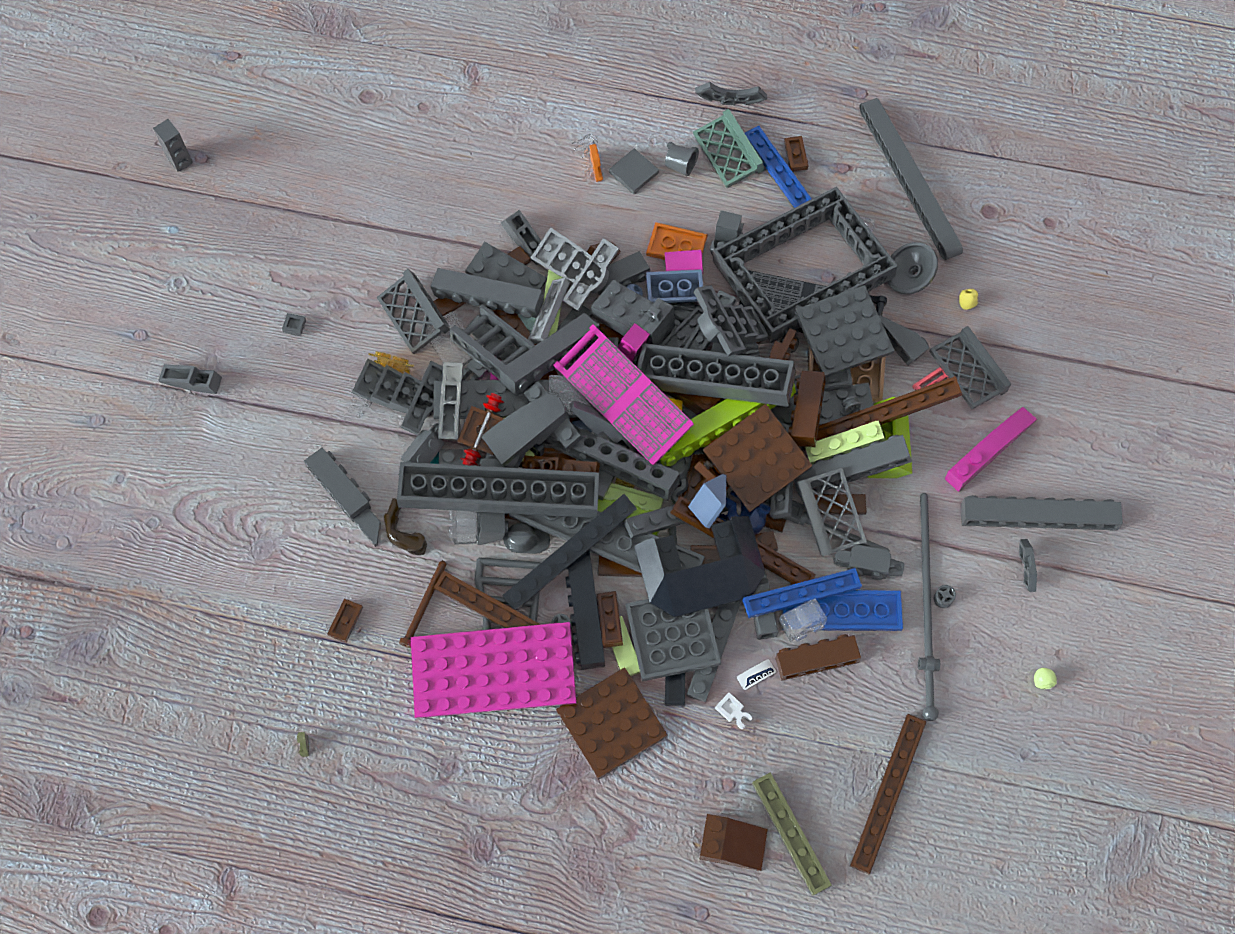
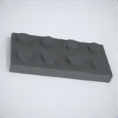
[465,241,547,290]

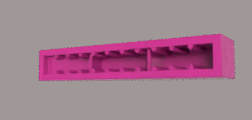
[945,407,1037,492]

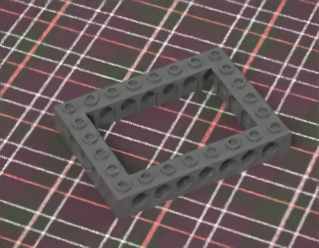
[713,187,898,343]

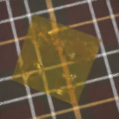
[368,351,414,374]

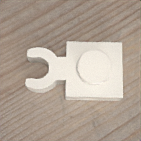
[715,693,752,729]

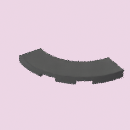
[695,82,767,106]

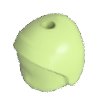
[1034,668,1057,689]

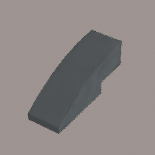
[158,364,222,394]

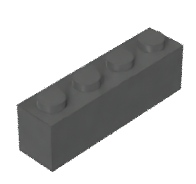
[304,447,371,522]

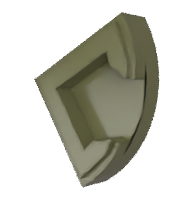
[297,732,309,757]

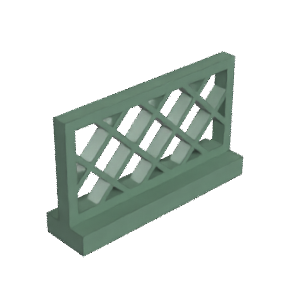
[693,109,764,188]

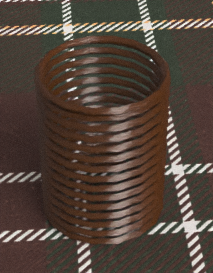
[764,514,786,533]

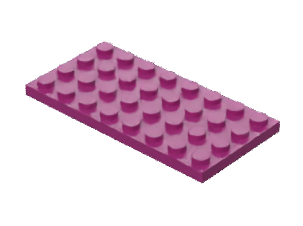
[411,622,577,718]

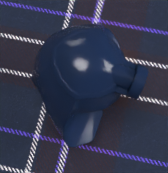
[718,490,770,535]

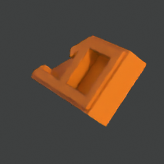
[589,144,603,182]

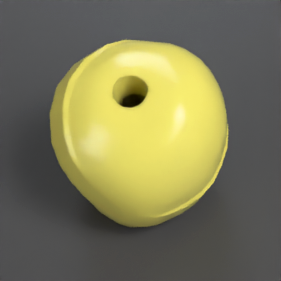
[959,289,978,310]

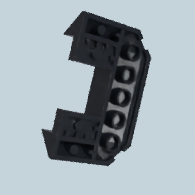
[634,516,765,617]

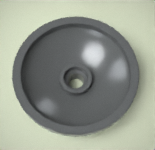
[887,242,938,294]

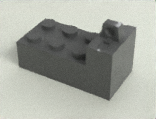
[591,280,675,345]

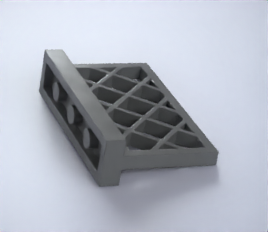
[377,269,450,354]
[929,326,1011,410]
[796,467,867,557]

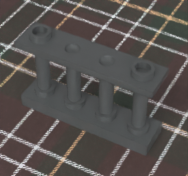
[450,304,535,380]

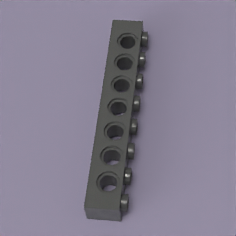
[542,423,680,501]

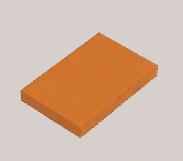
[646,222,708,260]

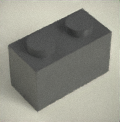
[715,210,744,243]

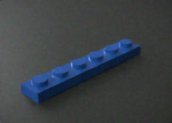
[745,126,812,208]
[743,568,862,618]

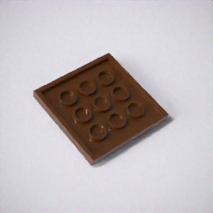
[703,404,813,513]
[556,667,668,780]

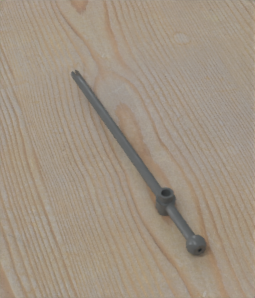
[918,493,941,721]

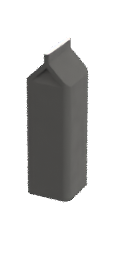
[753,574,779,640]

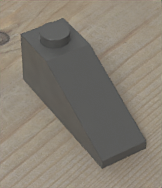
[500,210,541,265]
[879,315,929,366]

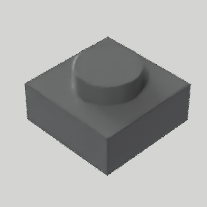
[282,313,306,336]

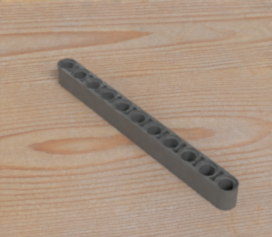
[859,98,963,260]

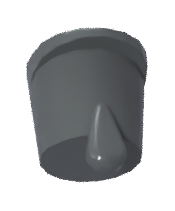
[665,142,699,176]

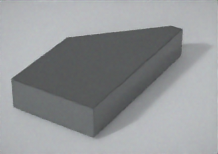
[353,508,381,547]

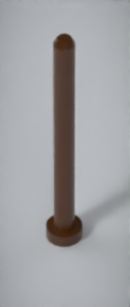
[399,560,447,648]

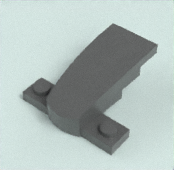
[694,285,769,356]
[351,359,443,435]
[481,381,583,467]

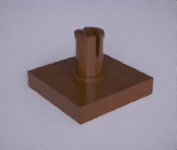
[693,457,730,492]

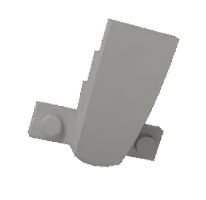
[531,227,619,311]

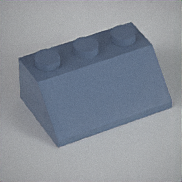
[646,270,703,303]

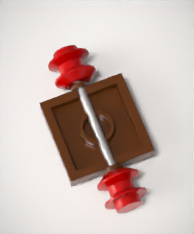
[457,393,505,466]

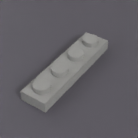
[528,277,570,344]

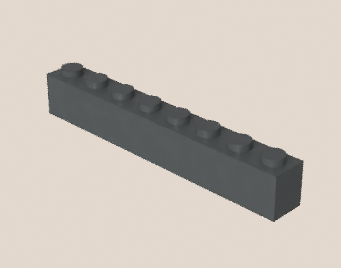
[961,495,1123,530]

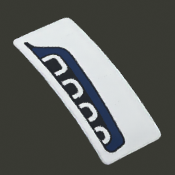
[737,659,776,690]

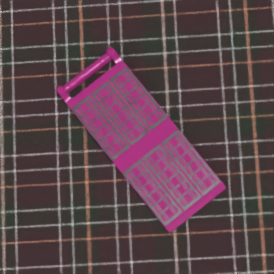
[553,324,694,465]

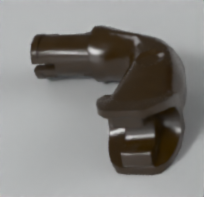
[384,498,427,555]

